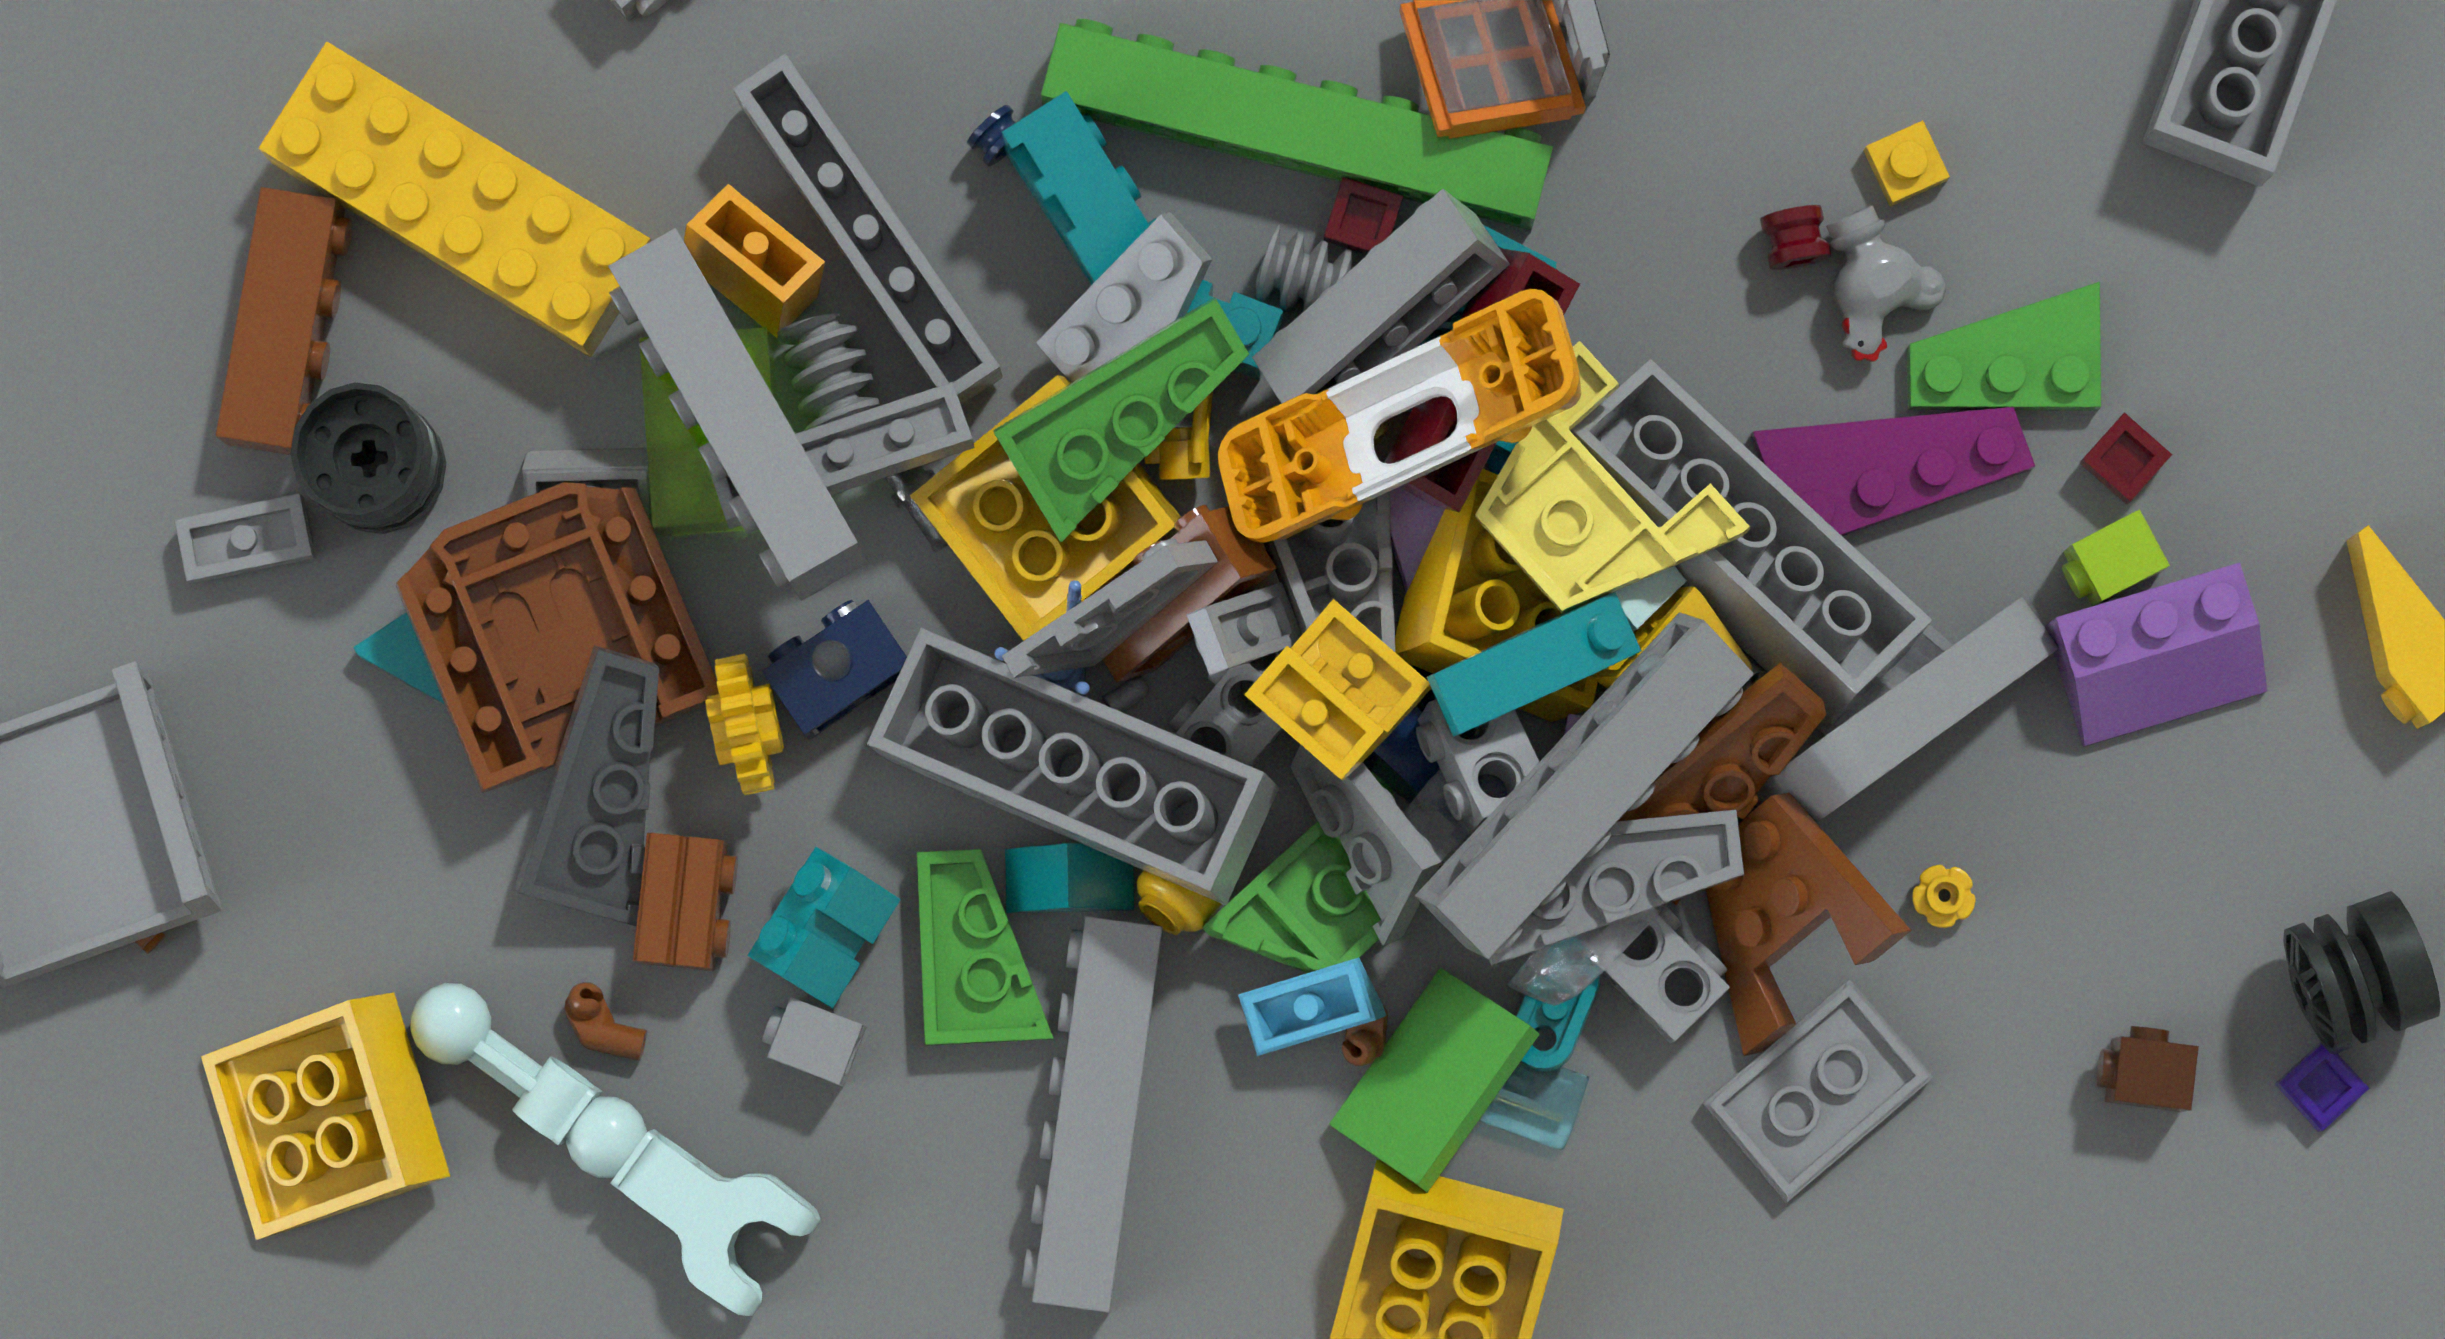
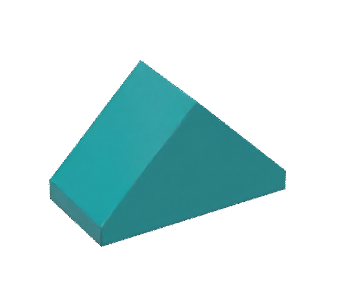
[1005,843,1134,914]

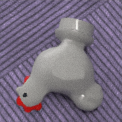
[1826,205,1946,362]

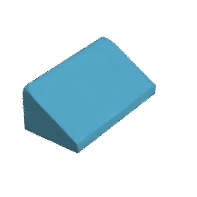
[1238,957,1386,1056]

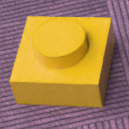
[1863,120,1950,207]

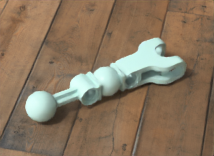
[410,983,821,1316]

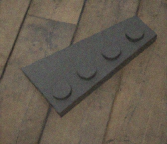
[515,645,659,926]

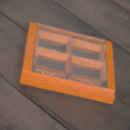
[1399,0,1586,139]

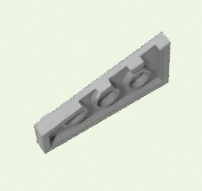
[1490,810,1744,967]

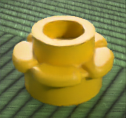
[1912,865,1976,928]

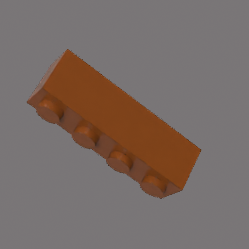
[216,187,352,455]

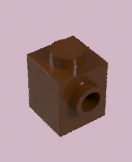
[2097,1026,2199,1112]

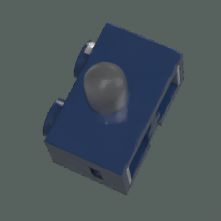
[762,600,907,740]

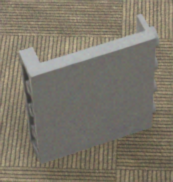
[0,661,223,988]

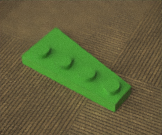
[993,297,1249,542]

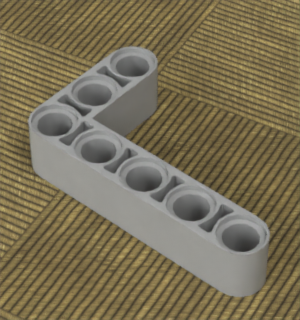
[1754,597,2059,823]

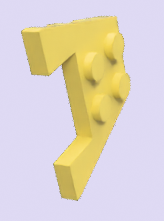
[1475,341,1750,614]

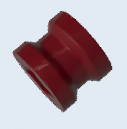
[1760,205,1831,270]

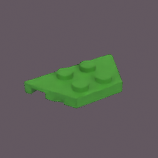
[1203,772,1397,973]

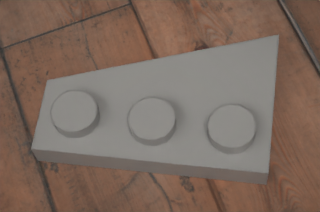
[1036,212,1212,383]
[1002,539,1218,678]
[1290,744,1442,946]

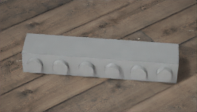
[732,53,1003,406]
[609,228,869,601]
[1415,612,1754,959]
[1022,916,1163,1313]

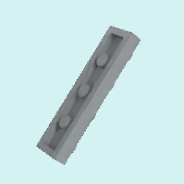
[708,382,975,529]

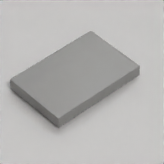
[1702,979,1933,1202]

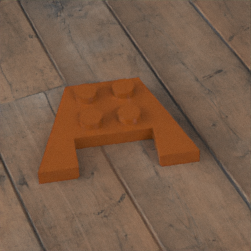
[1706,792,1912,1056]

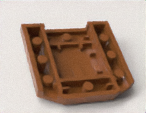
[396,482,719,793]

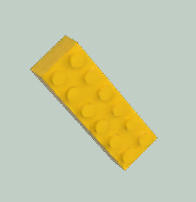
[258,41,652,358]

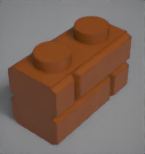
[633,833,738,971]

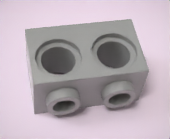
[1168,655,1284,767]
[1416,699,1539,835]
[1583,904,1730,1044]

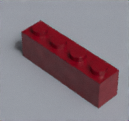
[1384,248,1580,513]

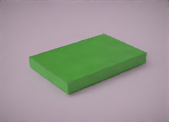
[1329,967,1540,1193]

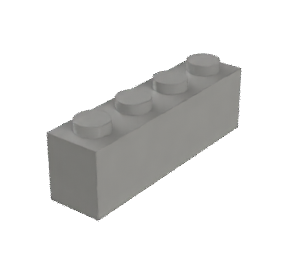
[1252,189,1510,404]

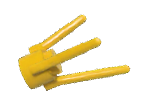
[1144,390,1214,479]

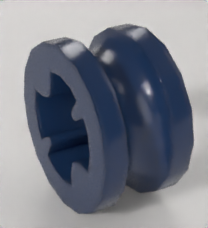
[967,104,1016,167]

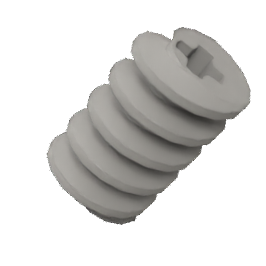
[1256,223,1352,313]
[777,313,880,431]

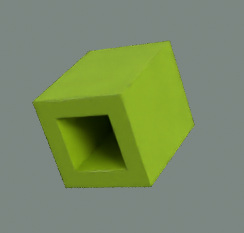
[2062,509,2170,606]

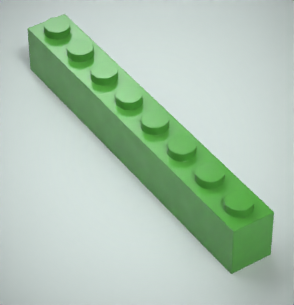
[1041,19,1553,230]

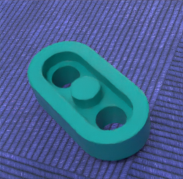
[1516,945,1600,1072]

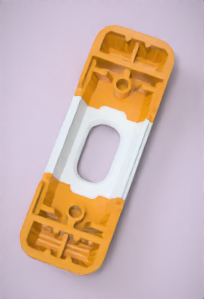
[1218,289,1582,543]

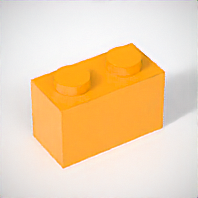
[684,184,825,338]

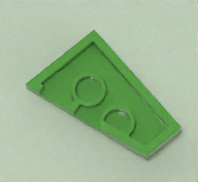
[917,849,1054,1046]

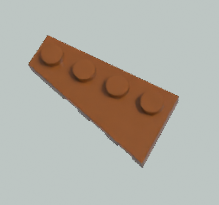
[1617,662,1827,905]

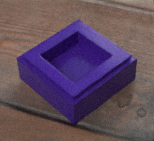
[2275,1042,2370,1132]

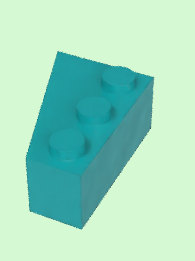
[1002,91,1157,285]

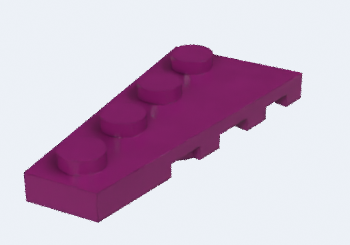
[1751,407,2035,536]

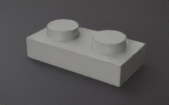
[174,493,316,584]
[1187,582,1302,676]

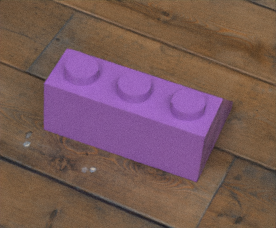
[2045,563,2267,747]

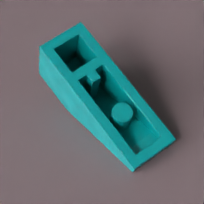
[1427,592,1641,737]

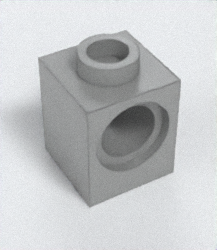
[762,997,867,1087]

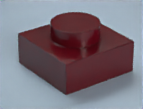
[1323,177,1403,255]
[2079,412,2173,505]

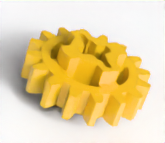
[705,653,784,795]

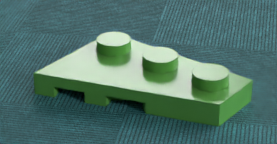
[1907,282,2101,411]

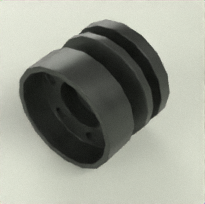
[290,382,447,534]
[2283,891,2441,1054]

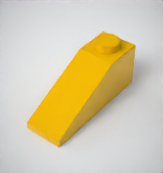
[2346,525,2445,729]

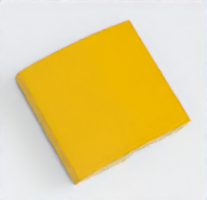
[1244,599,1431,781]

